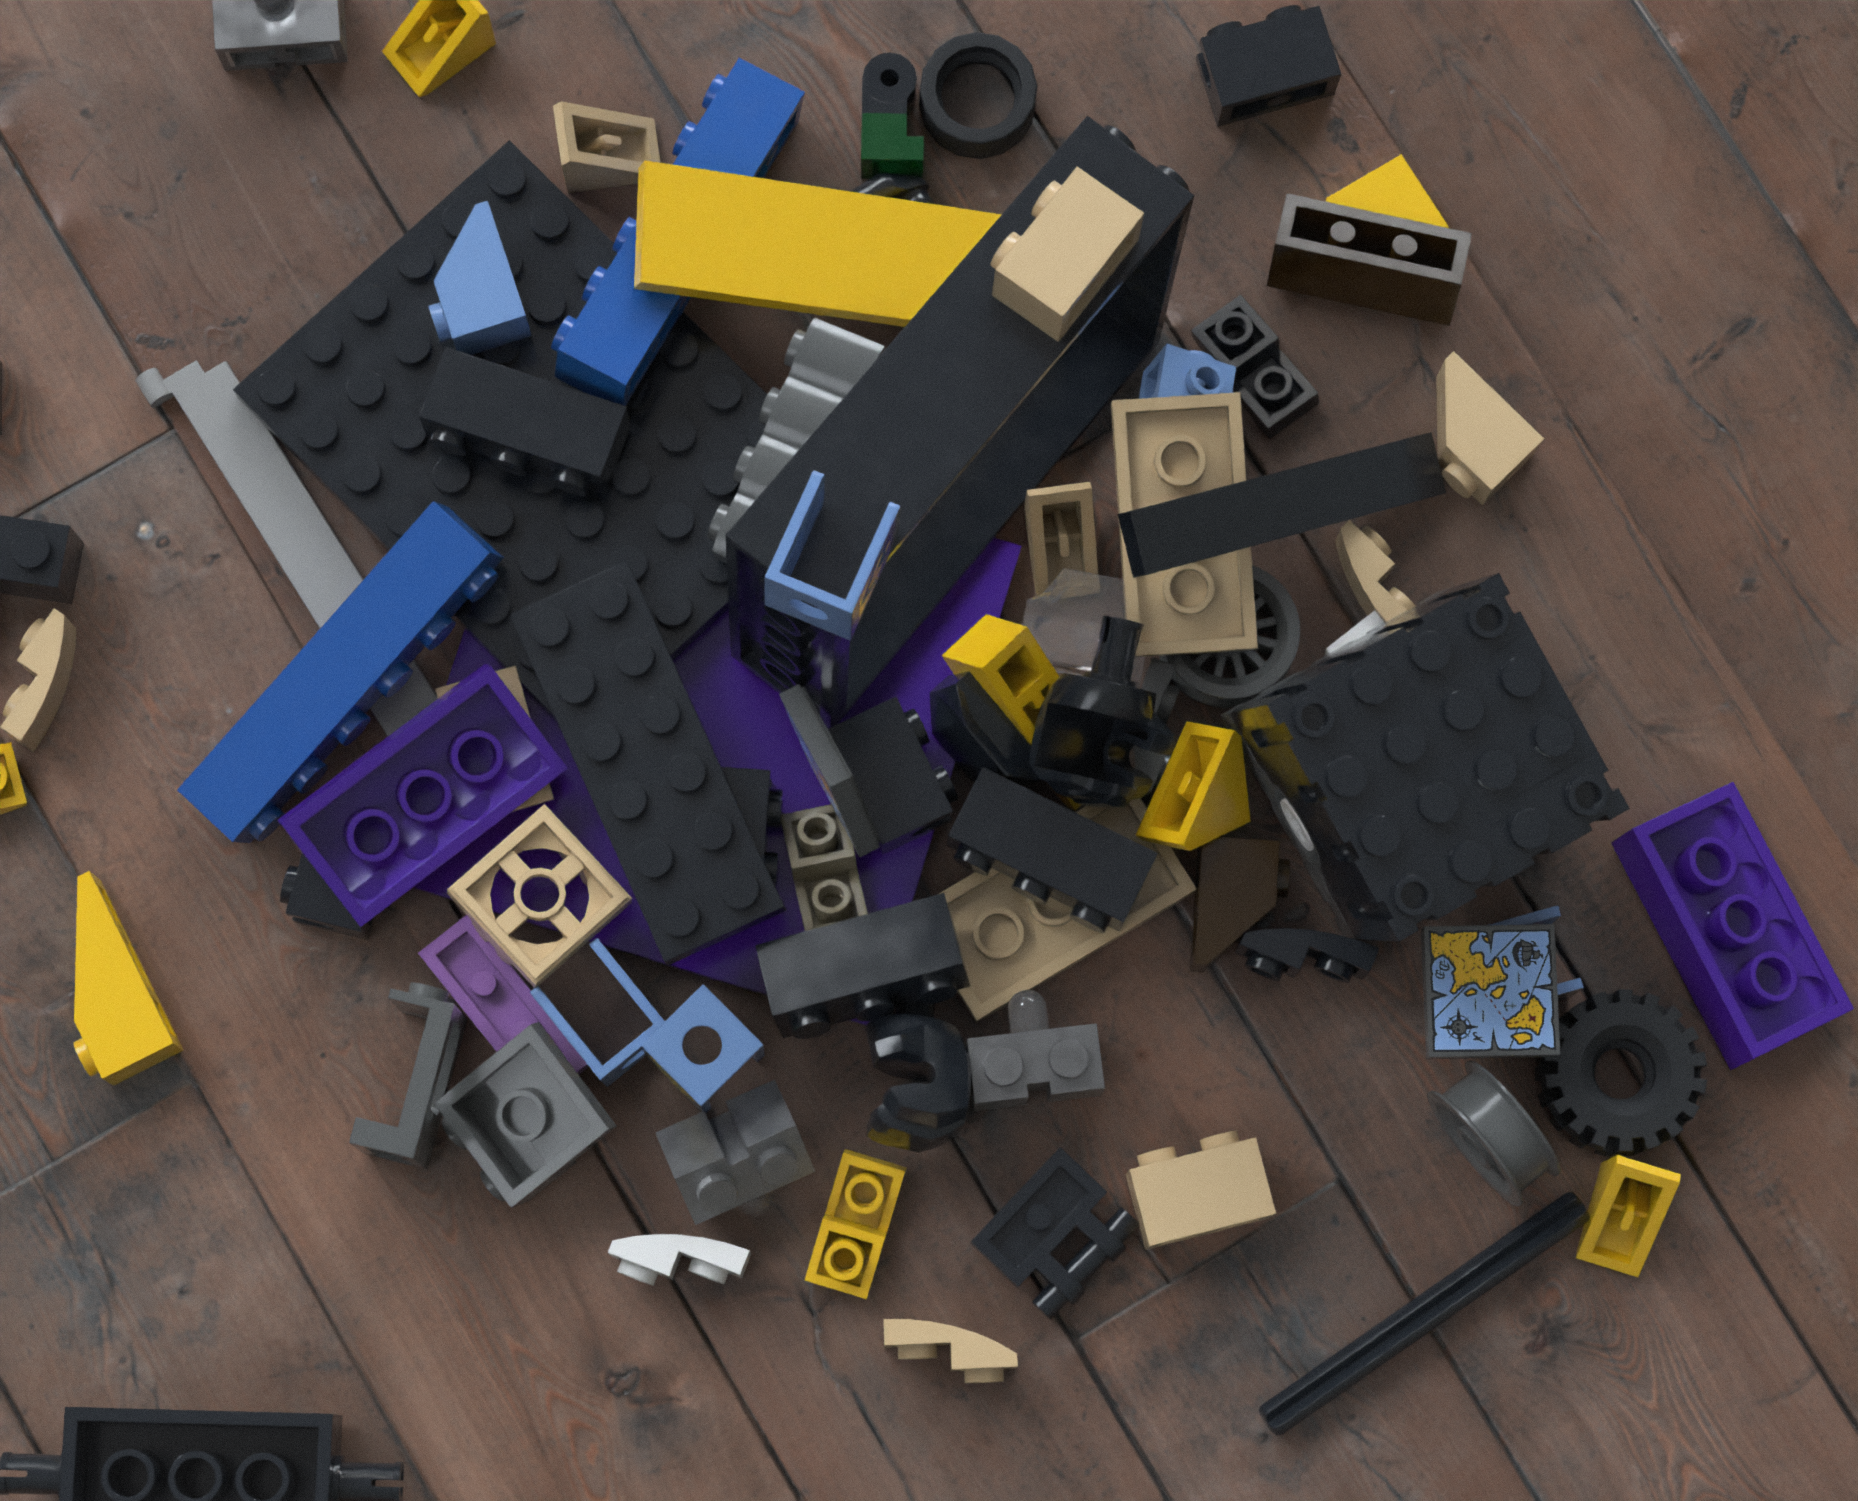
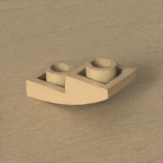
[1335,520,1416,622]
[0,608,76,753]
[883,1319,1018,1383]

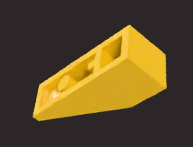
[941,614,1082,811]
[73,871,184,1086]

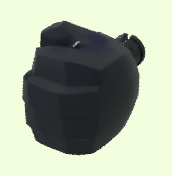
[1029,615,1176,807]
[866,1001,971,1153]

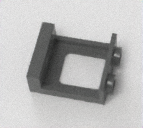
[349,982,467,1170]

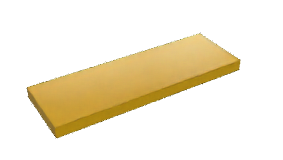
[634,160,1002,327]

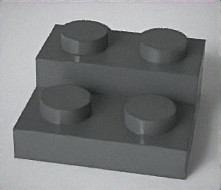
[434,1022,617,1208]

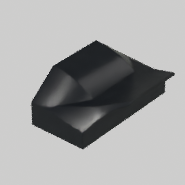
[929,671,1040,786]

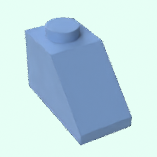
[428,201,532,355]

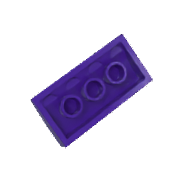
[277,664,568,927]
[1611,782,1854,1071]

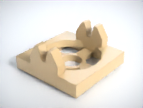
[447,804,632,988]

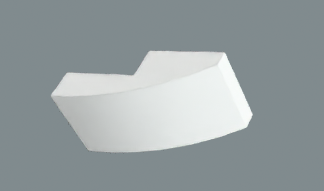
[608,1234,751,1286]

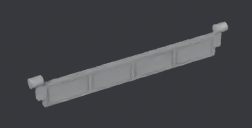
[135,360,438,737]

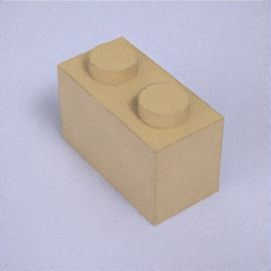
[990,167,1144,342]
[1126,1130,1276,1250]

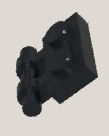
[970,1147,1139,1320]

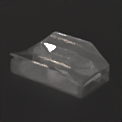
[1022,568,1145,688]

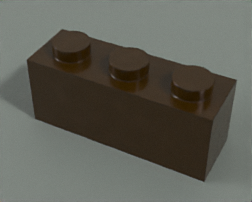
[1266,193,1472,326]

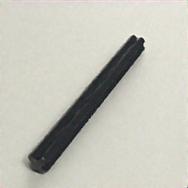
[1259,1192,1590,1435]

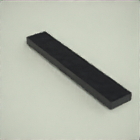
[1118,432,1446,578]

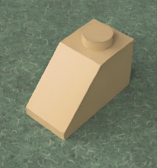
[1436,351,1544,505]

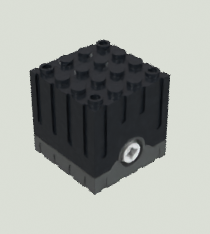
[1220,573,1630,942]

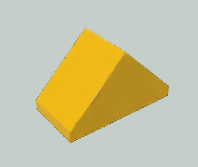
[382,0,496,97]
[1325,154,1449,228]
[1135,721,1251,851]
[1576,1155,1681,1277]

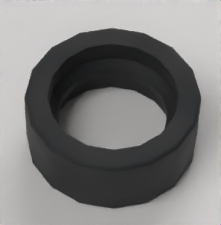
[919,32,1038,159]

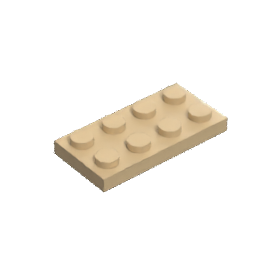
[1111,392,1258,658]
[937,798,1197,1023]

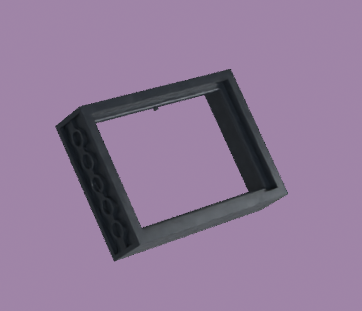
[725,116,1194,729]

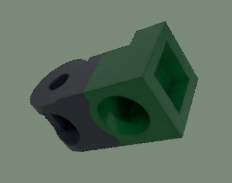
[861,52,924,179]

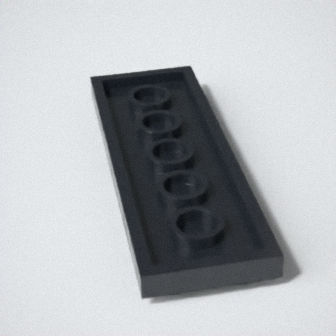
[510,560,787,965]

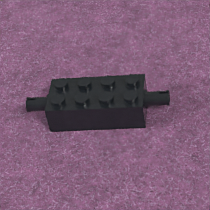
[0,1407,404,1501]

